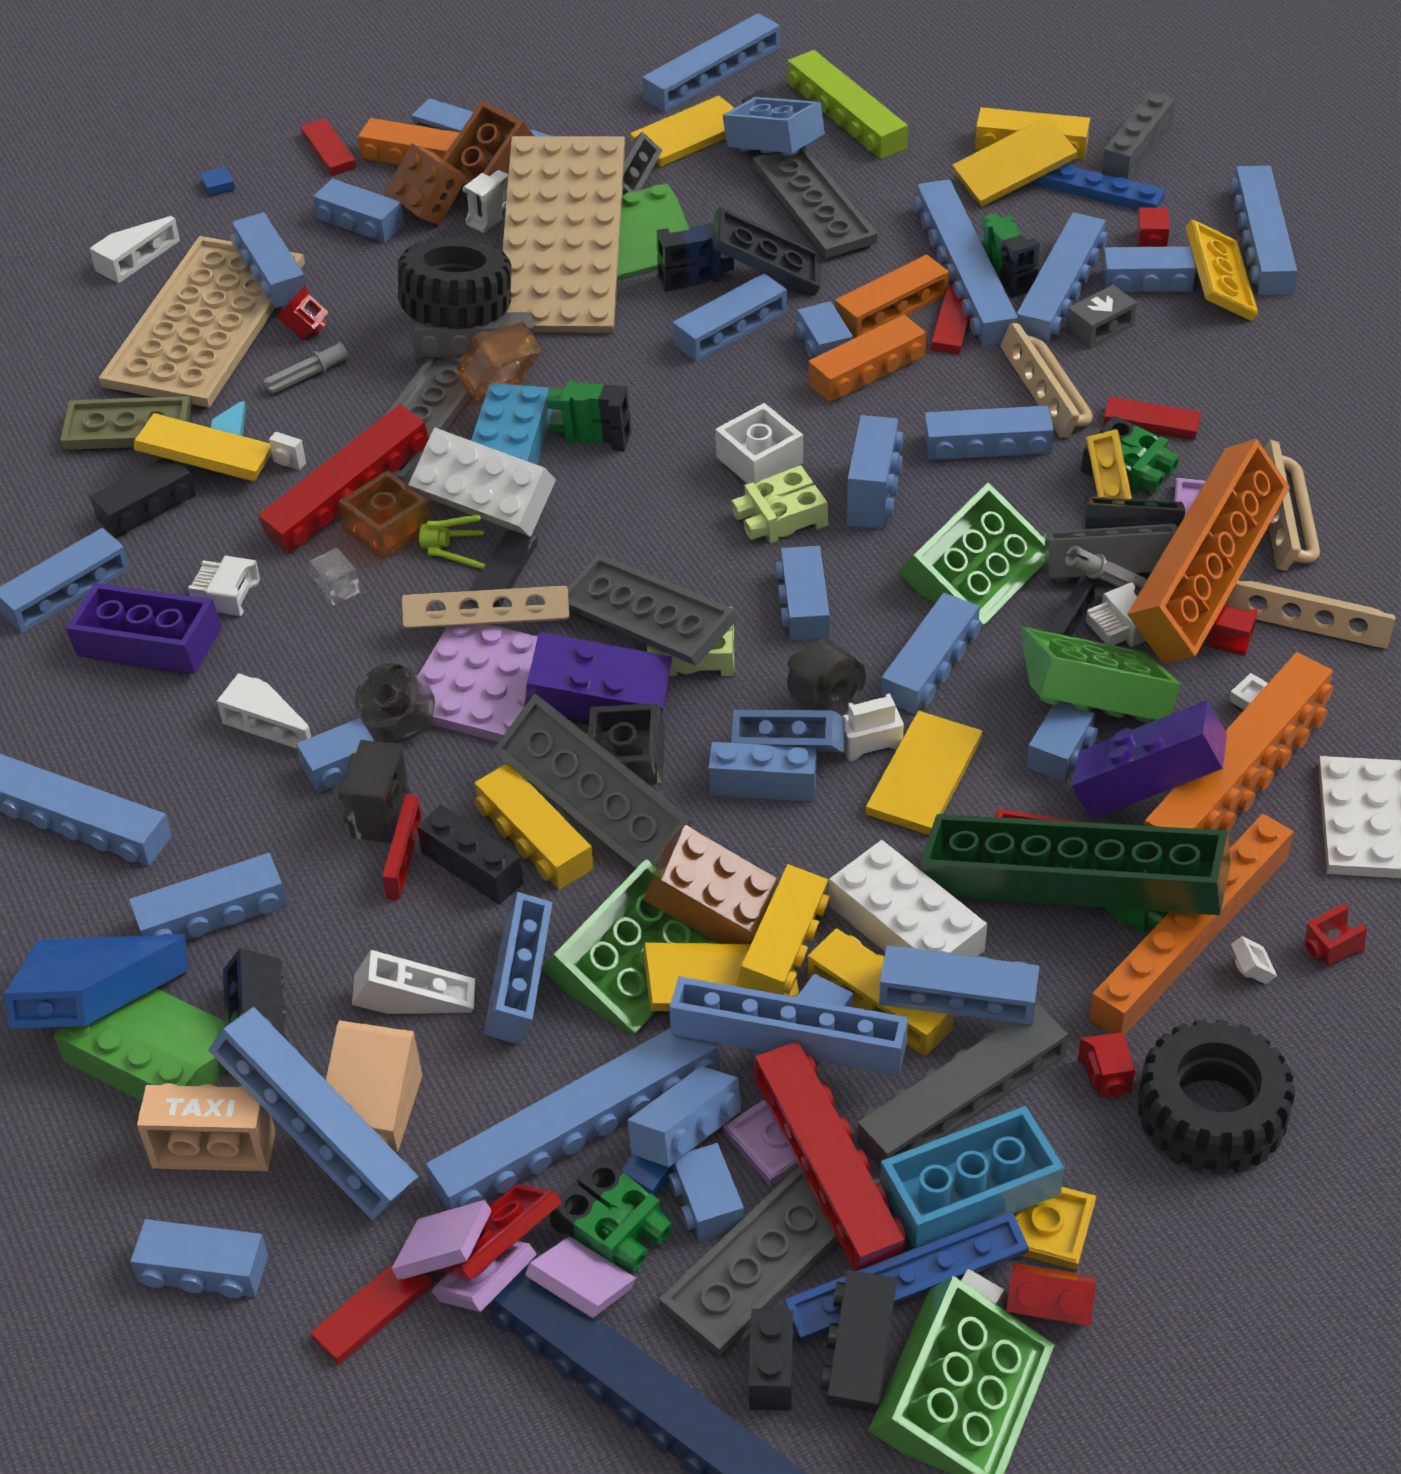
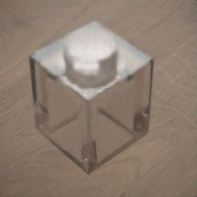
[309,548,361,606]

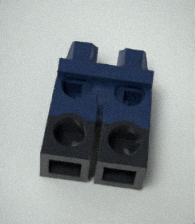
[656,222,734,292]

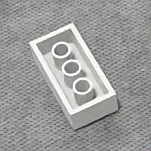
[409,427,556,537]
[829,840,987,957]

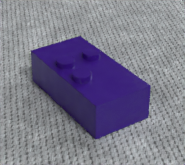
[66,583,222,674]
[524,632,672,734]
[1071,700,1227,820]

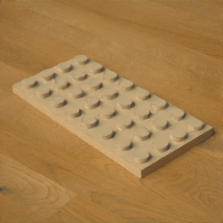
[503,136,625,333]
[99,236,305,408]

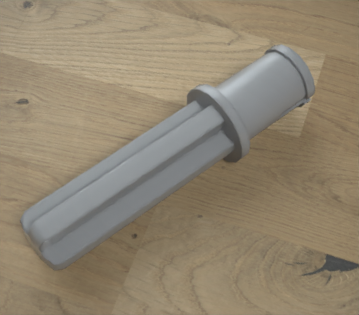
[264,342,348,394]
[1065,545,1148,596]

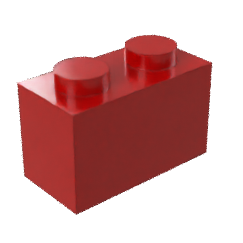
[1006,1263,1096,1326]

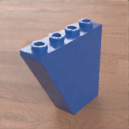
[4,934,189,1029]

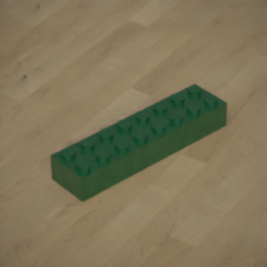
[920,814,1231,915]

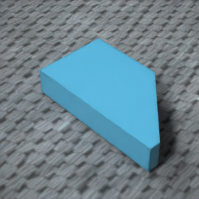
[211,401,246,436]

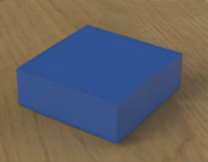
[200,166,235,196]

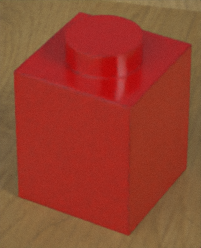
[1136,208,1170,247]

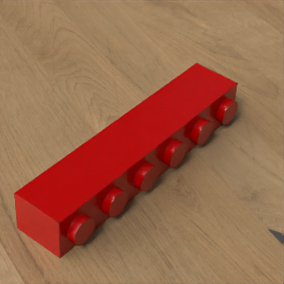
[258,404,429,554]
[753,1041,906,1271]

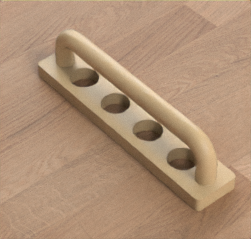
[1000,323,1093,438]
[1264,440,1320,571]
[1224,580,1396,649]
[402,586,569,629]

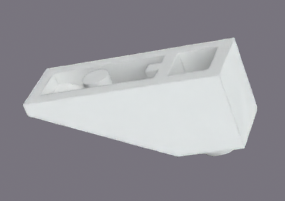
[89,216,180,283]
[217,673,311,749]
[352,950,475,1014]

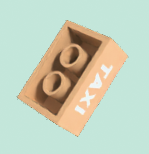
[137,1083,276,1171]

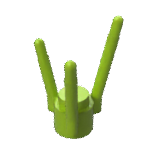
[419,515,486,570]

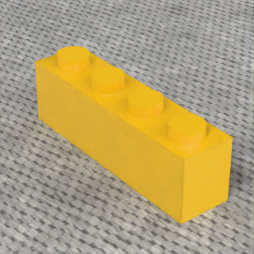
[975,107,1090,160]
[474,763,594,890]
[736,864,830,995]
[808,928,954,1057]

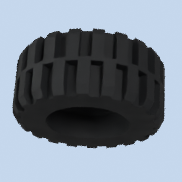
[398,237,511,329]
[1137,1019,1295,1174]

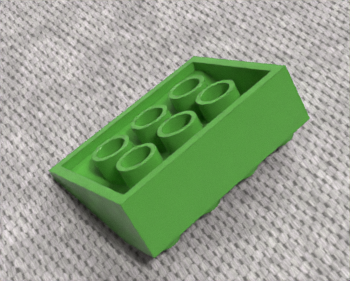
[617,183,689,280]
[898,483,1045,627]
[1021,627,1181,723]
[541,859,717,1035]
[53,988,227,1101]
[868,1276,1055,1474]

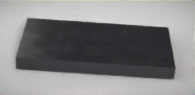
[713,207,820,296]

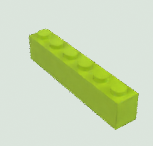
[786,50,908,159]

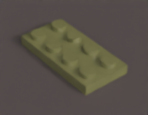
[60,396,191,450]

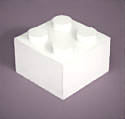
[715,403,803,484]

